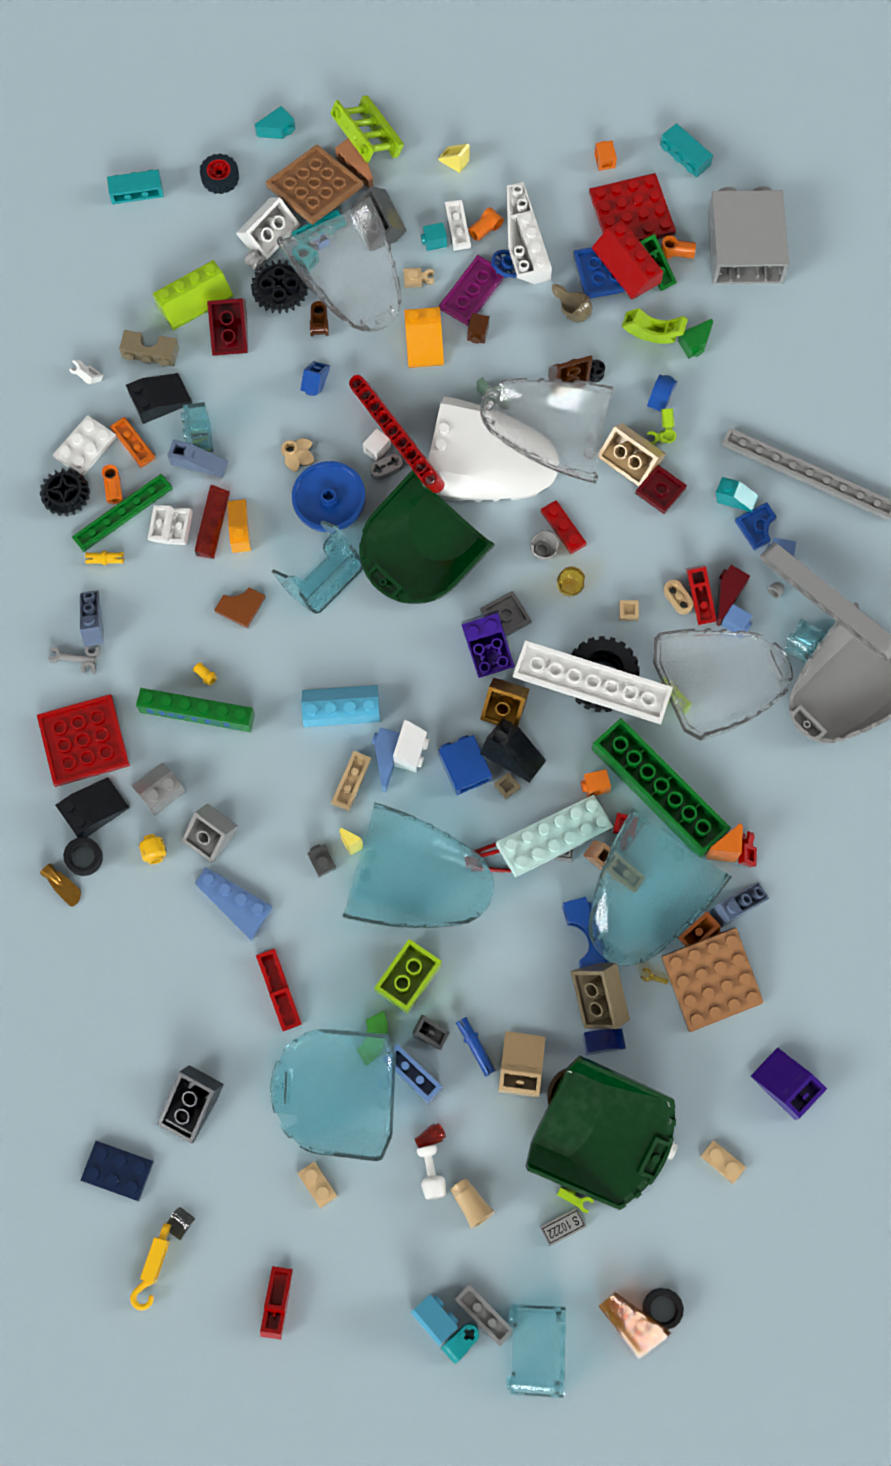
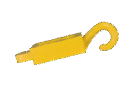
[130,1223,171,1311]

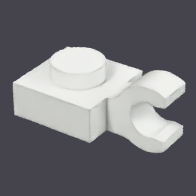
[70,359,103,384]

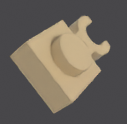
[404,268,434,288]

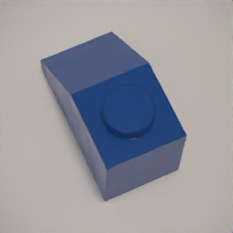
[300,361,331,396]

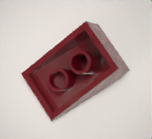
[207,298,248,356]

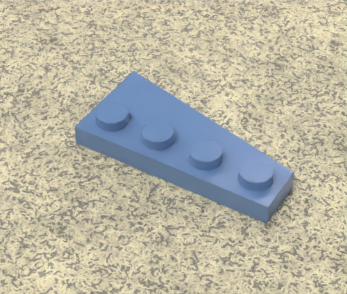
[195,867,272,941]

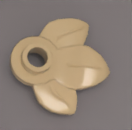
[281,438,314,472]

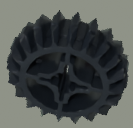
[40,468,90,517]

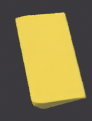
[339,828,364,855]

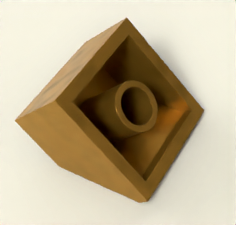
[480,678,530,727]

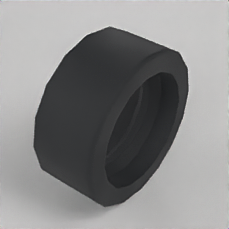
[63,837,103,876]
[642,1288,684,1330]

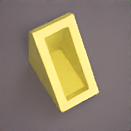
[438,143,470,173]

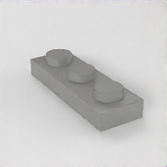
[454,1284,514,1346]

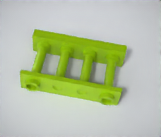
[330,95,404,163]

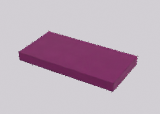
[439,255,505,326]

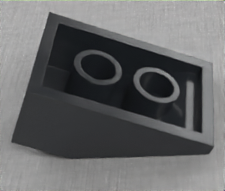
[126,373,193,424]
[480,718,546,783]
[55,777,129,838]
[157,1065,224,1144]

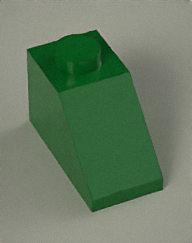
[678,319,713,359]

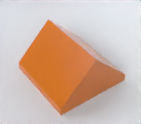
[705,823,743,862]

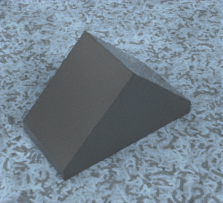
[412,1014,450,1050]

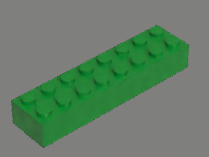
[591,718,731,859]

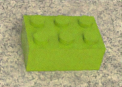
[374,939,442,1014]

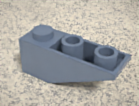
[168,439,228,478]
[80,590,104,646]
[708,882,769,928]

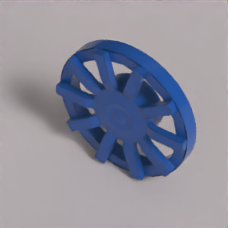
[491,250,517,278]

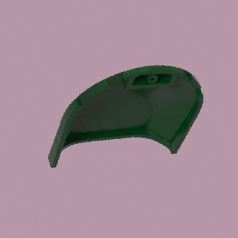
[359,470,495,604]

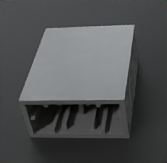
[708,186,789,284]

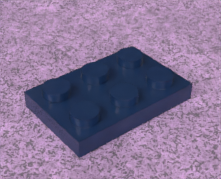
[80,1141,154,1201]

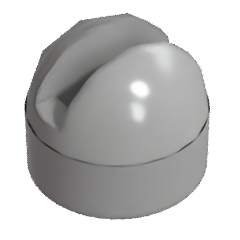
[768,582,785,599]

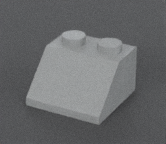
[132,763,185,816]
[181,804,238,863]

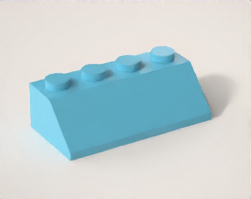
[301,685,380,727]

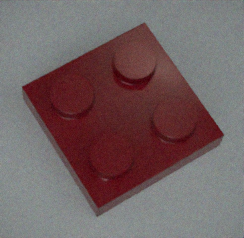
[635,465,687,514]

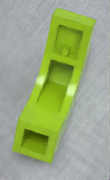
[621,308,688,344]

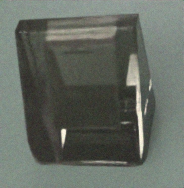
[167,1207,195,1240]

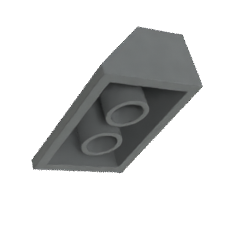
[350,186,407,251]

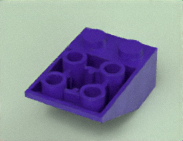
[461,610,515,678]
[750,1047,827,1120]

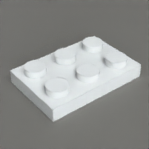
[53,415,117,476]

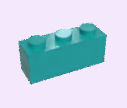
[660,123,713,178]
[107,169,164,205]

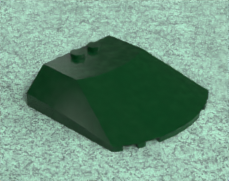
[525,1055,676,1210]

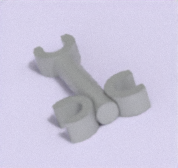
[48,646,100,674]

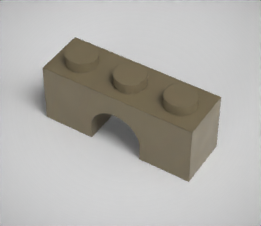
[119,330,179,366]

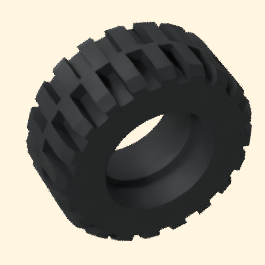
[571,636,640,712]

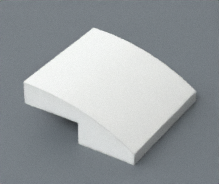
[148,505,193,545]

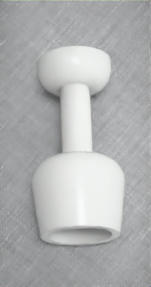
[416,1145,446,1200]

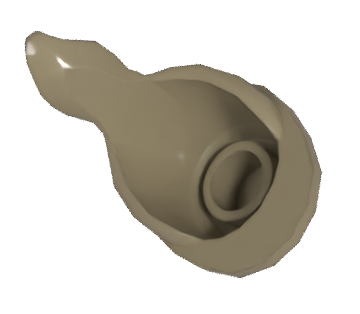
[552,284,593,323]

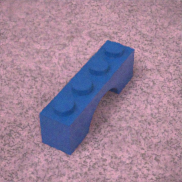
[562,897,609,968]

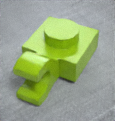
[557,1187,594,1213]

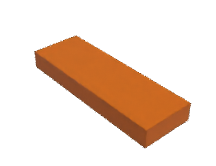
[110,416,156,468]

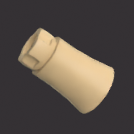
[450,1178,495,1229]

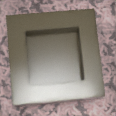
[494,772,521,800]

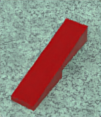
[256,948,302,1032]

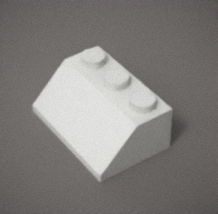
[236,197,301,260]

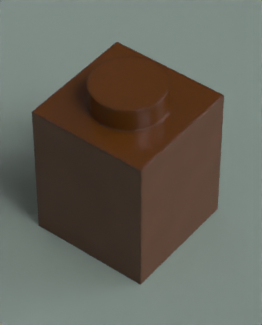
[467,313,490,344]

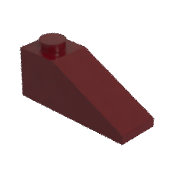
[716,565,750,626]

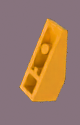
[228,499,251,553]

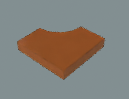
[214,587,266,628]

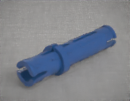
[455,1017,496,1077]

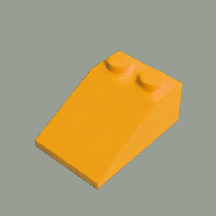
[404,307,444,368]

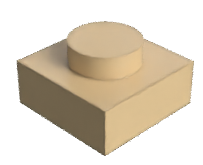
[619,600,639,621]

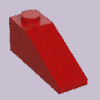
[685,565,717,625]

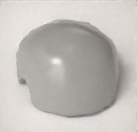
[530,530,559,560]

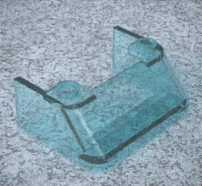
[271,520,363,614]

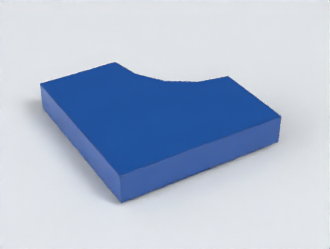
[735,502,777,550]

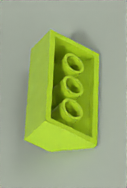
[152,260,234,331]

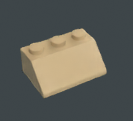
[597,423,666,486]

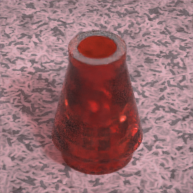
[414,1123,446,1148]

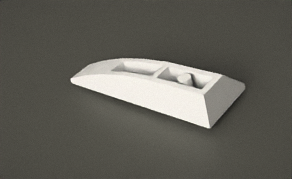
[507,182,552,284]

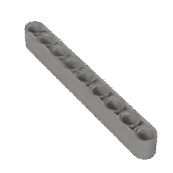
[760,542,891,661]

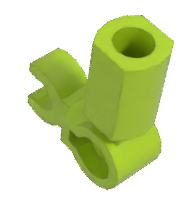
[647,408,677,445]

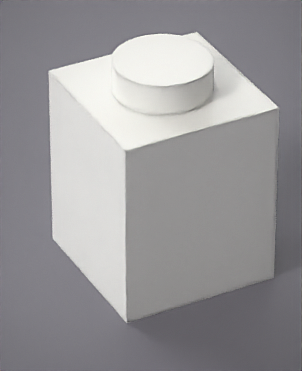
[363,428,391,461]

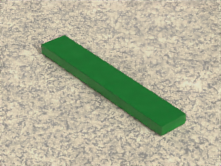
[72,474,173,552]

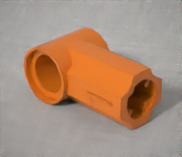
[468,207,504,241]
[661,236,696,259]
[102,464,123,504]

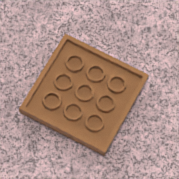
[266,144,364,225]
[661,927,764,1032]

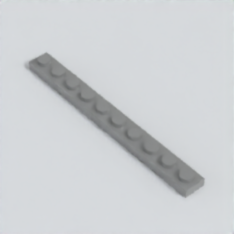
[721,428,891,521]

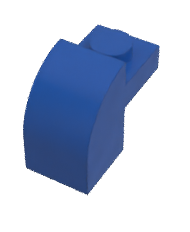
[647,374,678,412]

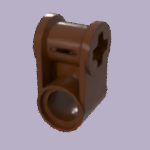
[310,301,329,337]

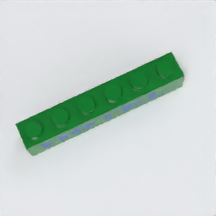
[136,688,255,733]

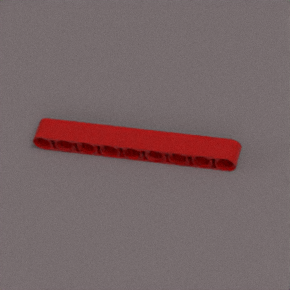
[349,375,445,493]

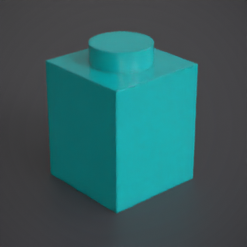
[420,222,447,251]

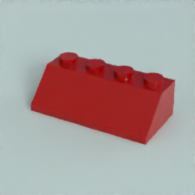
[592,220,663,300]

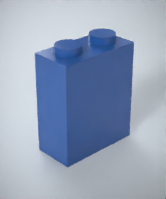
[438,735,492,795]

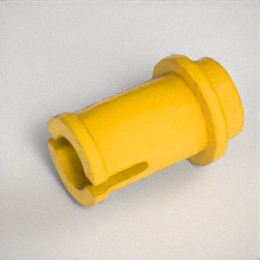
[193,662,217,686]

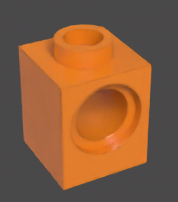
[594,140,617,171]
[580,769,611,797]

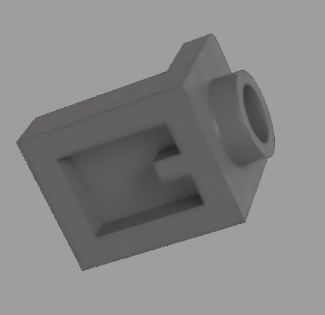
[307,844,336,877]

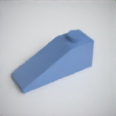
[372,727,400,792]

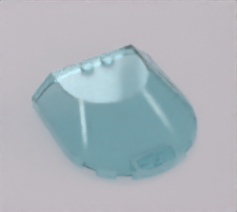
[270,1029,396,1161]

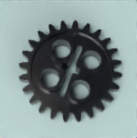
[251,259,309,314]

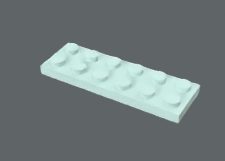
[496,795,614,878]

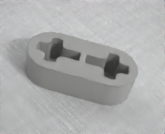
[370,454,403,480]

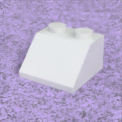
[393,720,430,773]

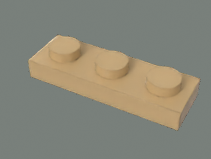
[331,751,372,811]

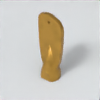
[40,863,81,907]

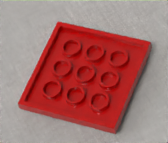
[589,173,676,241]
[37,694,130,787]

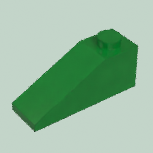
[640,234,677,291]

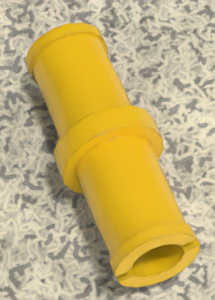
[85,551,125,565]

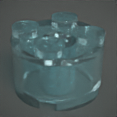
[784,619,827,664]

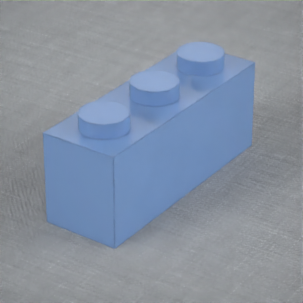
[383,1044,442,1104]

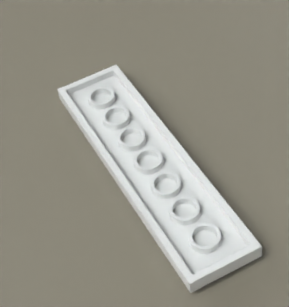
[513,640,673,724]

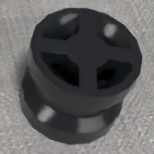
[589,359,605,382]

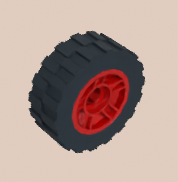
[200,153,239,194]

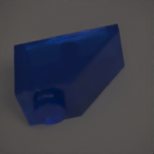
[582,1029,626,1056]

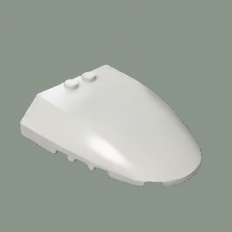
[428,396,559,502]

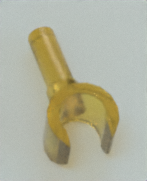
[640,968,668,985]

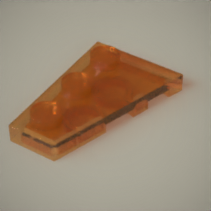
[598,1292,671,1358]

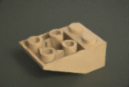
[498,1031,545,1098]

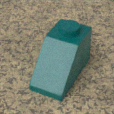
[254,106,295,139]
[716,477,758,512]

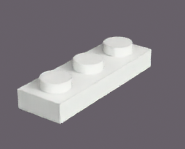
[445,200,471,251]

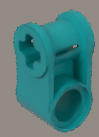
[440,1323,479,1364]

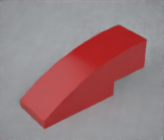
[260,1266,293,1340]

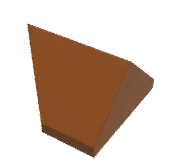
[678,911,721,946]

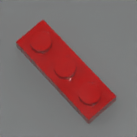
[541,500,587,554]

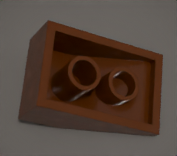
[548,355,593,395]

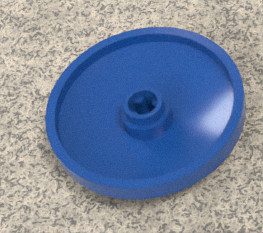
[292,461,366,532]

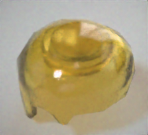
[557,566,585,597]

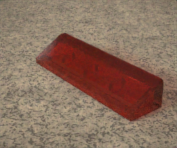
[194,485,230,559]

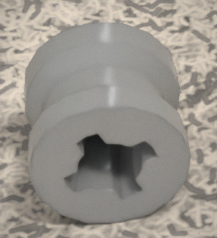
[244,249,267,272]

